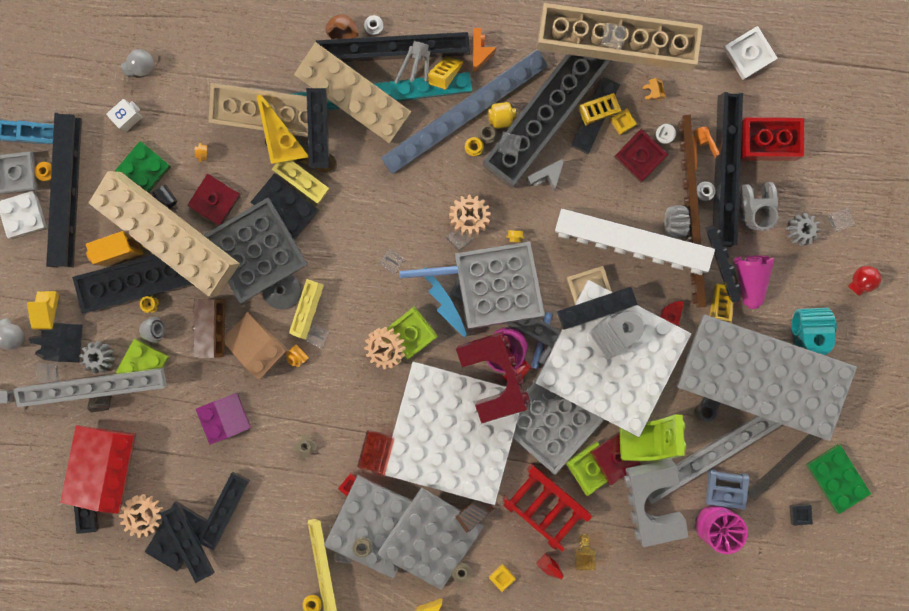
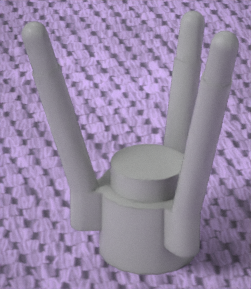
[395,41,430,84]

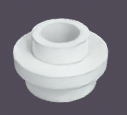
[364,15,383,35]
[697,182,715,201]

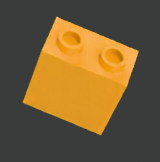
[86,231,144,267]

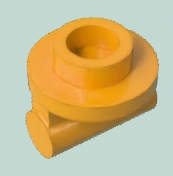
[286,344,309,367]

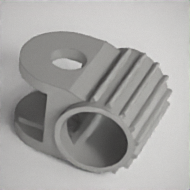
[740,182,779,231]
[589,312,644,359]

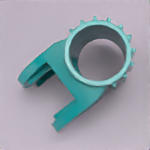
[791,308,837,355]

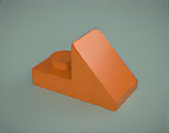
[473,28,496,72]

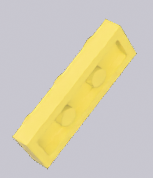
[272,161,330,204]
[289,279,324,339]

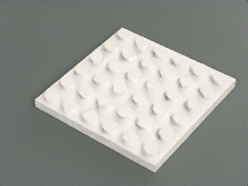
[535,280,691,437]
[382,362,519,505]

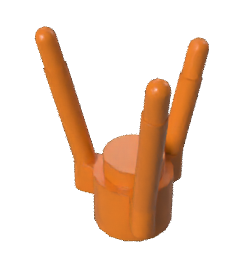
[693,126,719,171]

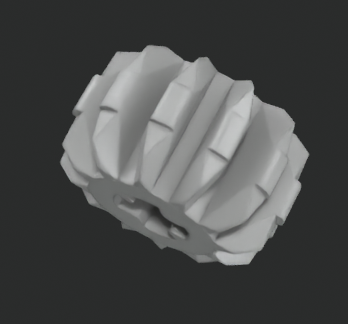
[664,205,690,238]
[785,213,821,246]
[79,341,115,374]

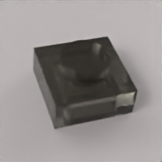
[87,395,112,413]

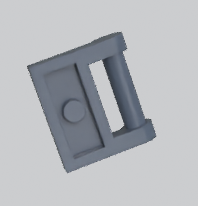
[705,469,749,510]

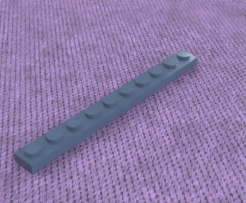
[380,50,548,174]

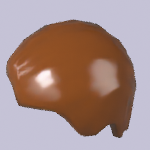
[325,14,359,39]

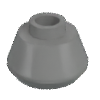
[139,317,165,343]

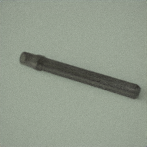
[748,434,822,501]

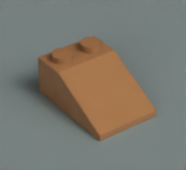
[225,312,289,380]

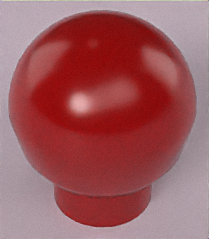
[848,266,882,297]

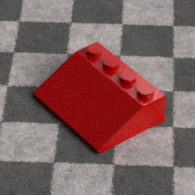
[60,425,136,514]

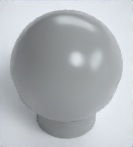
[121,49,154,78]
[0,319,25,350]

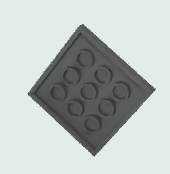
[204,198,308,304]

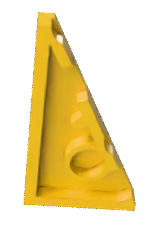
[256,95,308,164]

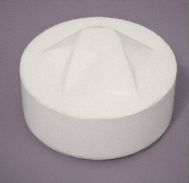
[656,124,676,143]

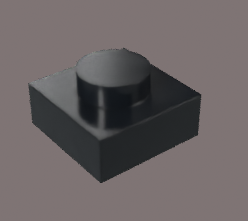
[789,504,813,526]

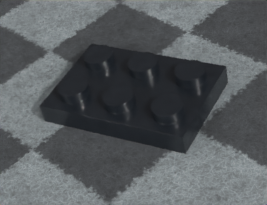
[250,173,319,239]
[145,501,207,572]

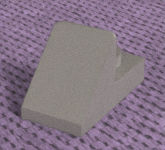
[526,159,563,191]

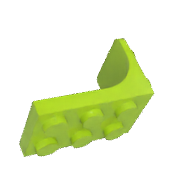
[620,414,686,462]

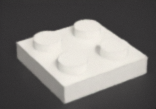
[723,26,778,80]
[0,191,47,239]

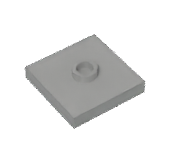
[0,151,38,195]

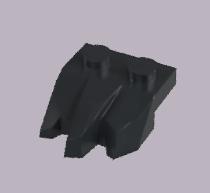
[28,322,83,363]

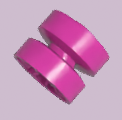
[695,505,748,554]

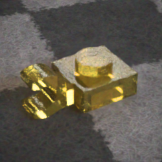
[575,534,596,571]

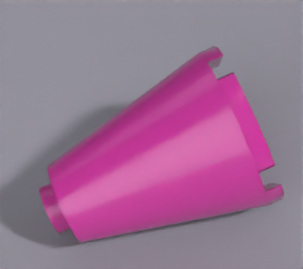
[734,255,774,309]

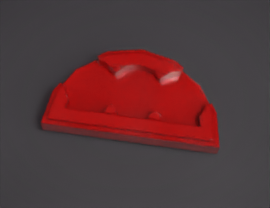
[660,301,684,326]

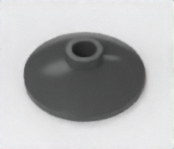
[263,275,301,310]

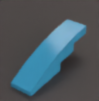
[0,120,54,144]
[423,267,467,337]

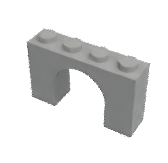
[624,459,689,547]

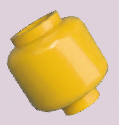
[488,102,517,128]

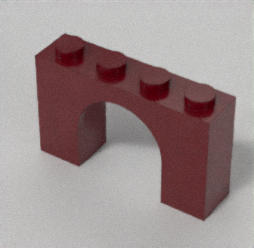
[456,331,530,424]

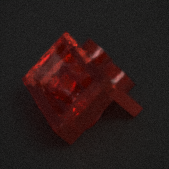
[357,430,395,476]

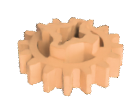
[449,195,491,237]
[364,327,406,369]
[119,494,163,538]

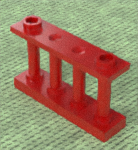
[502,463,593,552]

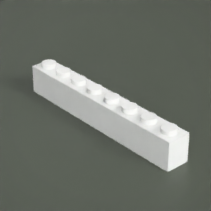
[555,209,715,275]

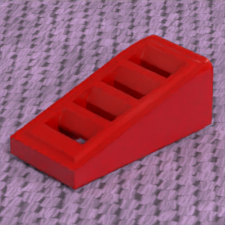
[536,553,564,580]

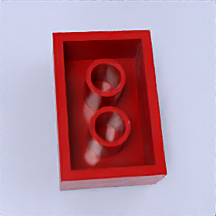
[741,117,804,161]

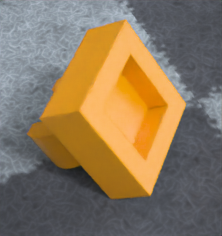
[643,78,666,101]

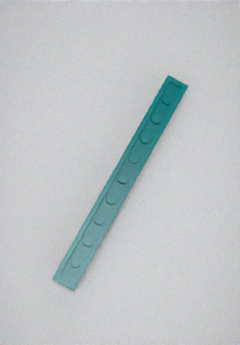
[290,72,472,110]

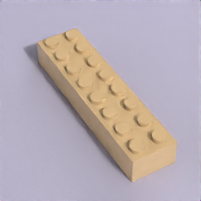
[536,3,703,71]
[89,171,240,297]

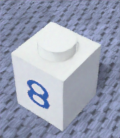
[106,99,143,132]

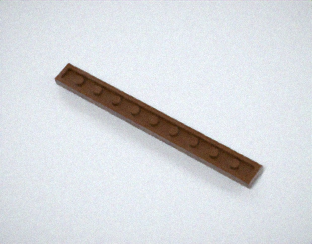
[678,114,706,308]

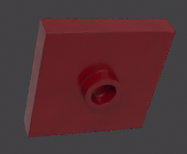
[614,128,669,183]
[187,173,241,226]
[590,432,641,485]

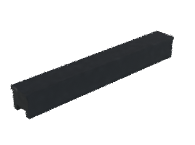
[316,32,470,62]
[713,92,743,247]
[46,113,82,268]

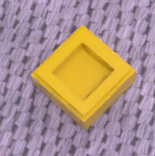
[610,108,637,135]
[489,564,516,592]

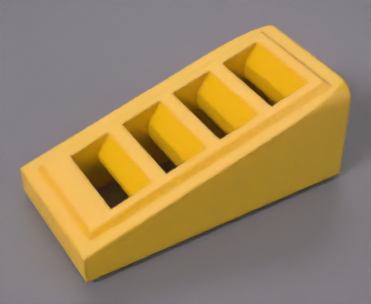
[428,56,463,90]
[578,93,621,126]
[709,284,733,323]

